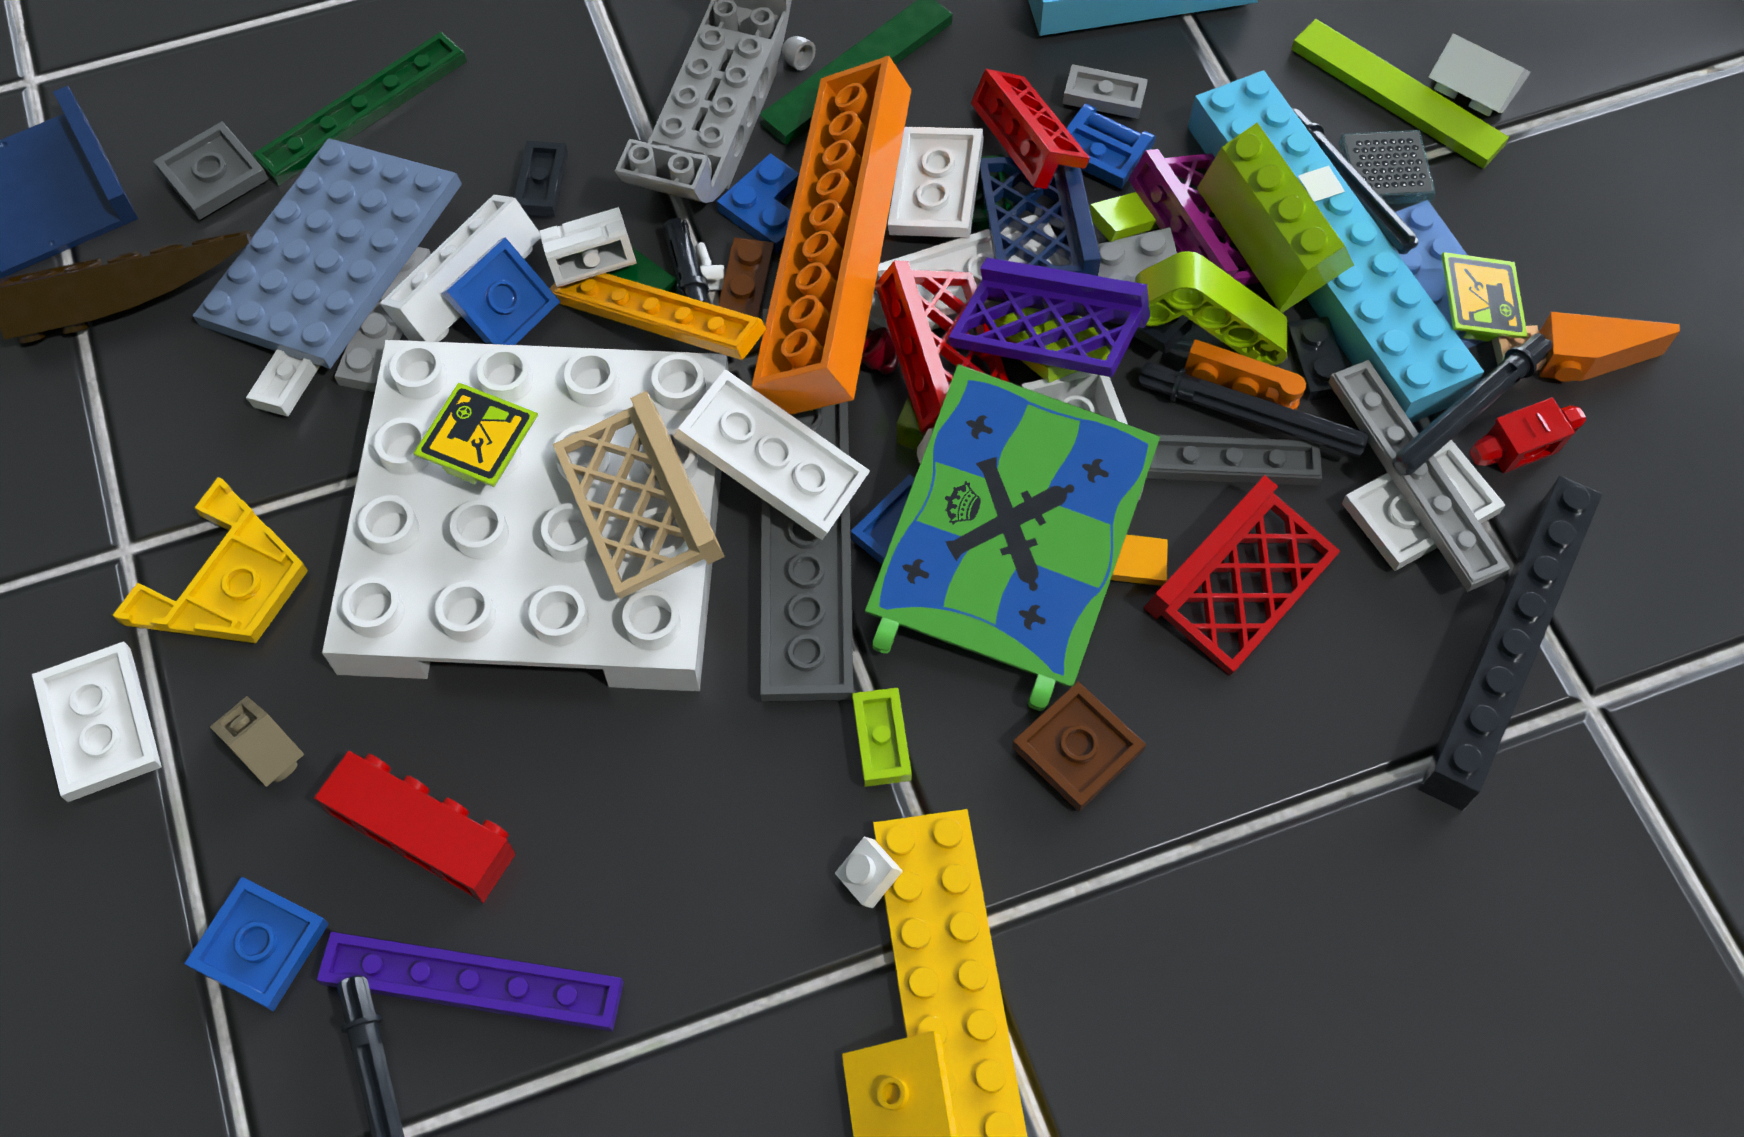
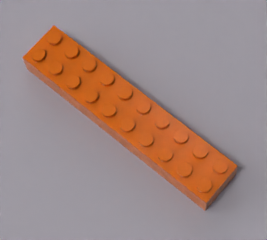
[752,56,911,415]

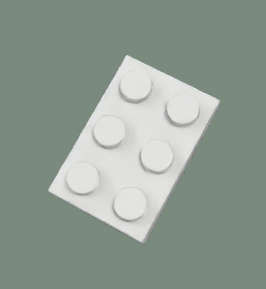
[888,127,984,238]
[1342,440,1505,571]
[32,642,162,802]

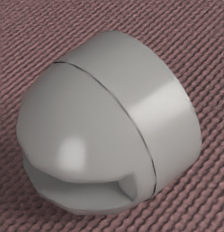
[782,36,816,71]

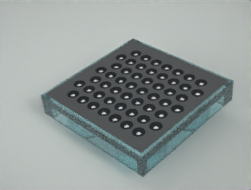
[1339,130,1436,204]

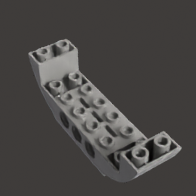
[615,0,792,203]

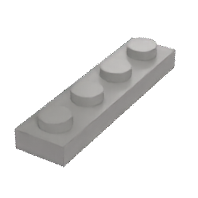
[334,247,431,392]

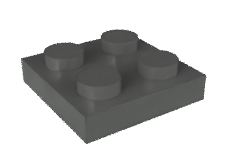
[153,121,268,220]

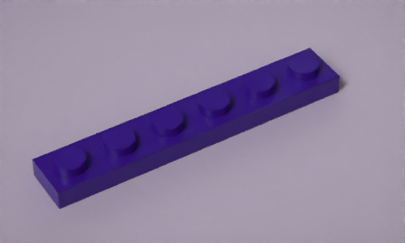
[316,932,624,1032]

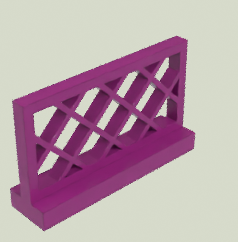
[1128,149,1260,285]

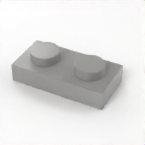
[1063,64,1148,119]

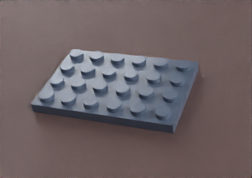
[193,138,462,369]

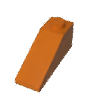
[1539,312,1680,382]

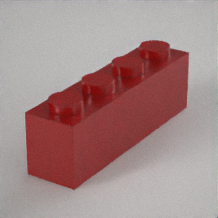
[314,751,516,903]

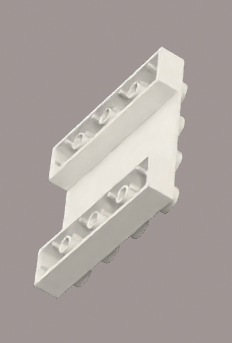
[322,340,729,691]

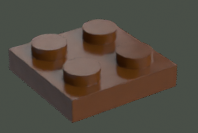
[1012,681,1146,812]

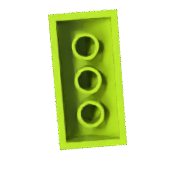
[1197,122,1354,313]

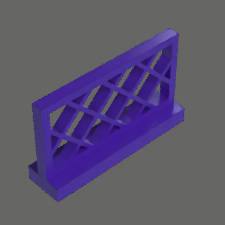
[948,257,1150,377]

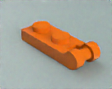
[1185,339,1306,410]

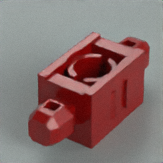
[1469,397,1586,474]

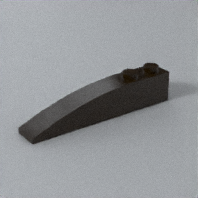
[0,230,252,343]

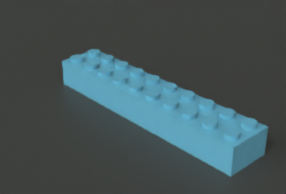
[1188,70,1484,423]

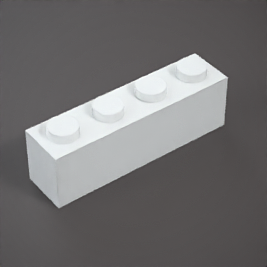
[379,195,541,342]

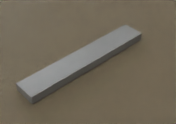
[1328,360,1511,592]

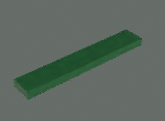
[759,0,953,145]
[251,31,467,186]

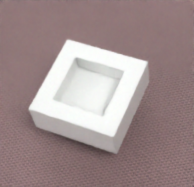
[835,836,903,908]

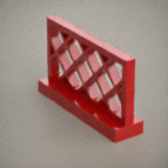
[875,260,1009,432]
[1143,475,1340,676]

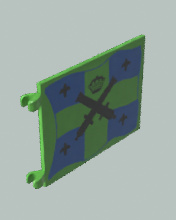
[865,364,1161,711]

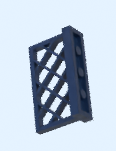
[979,157,1101,276]

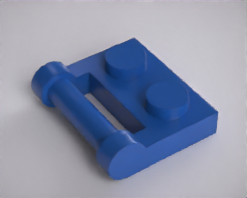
[1066,103,1156,189]

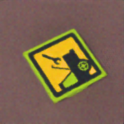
[1441,252,1528,341]
[413,382,538,487]

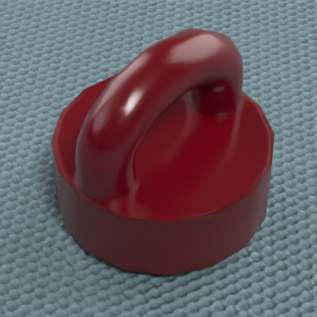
[861,327,899,375]

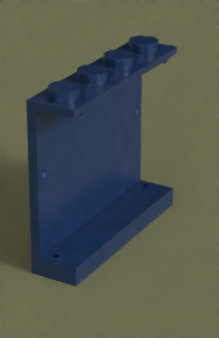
[0,85,139,279]

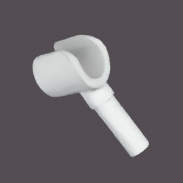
[696,242,725,290]

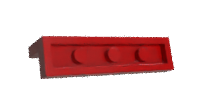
[971,69,1090,189]

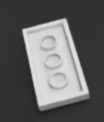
[674,369,870,540]

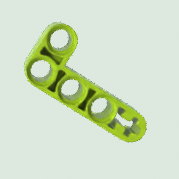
[1135,251,1287,366]

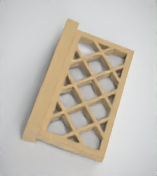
[553,390,725,599]

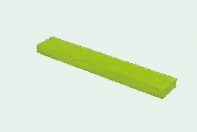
[1291,19,1509,169]

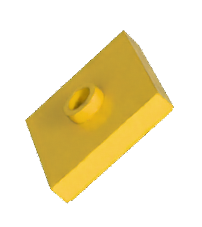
[842,1031,958,1137]

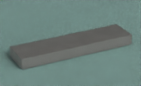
[1146,434,1322,486]

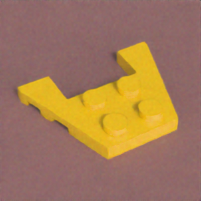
[113,477,308,643]

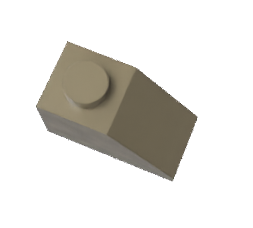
[210,696,304,787]

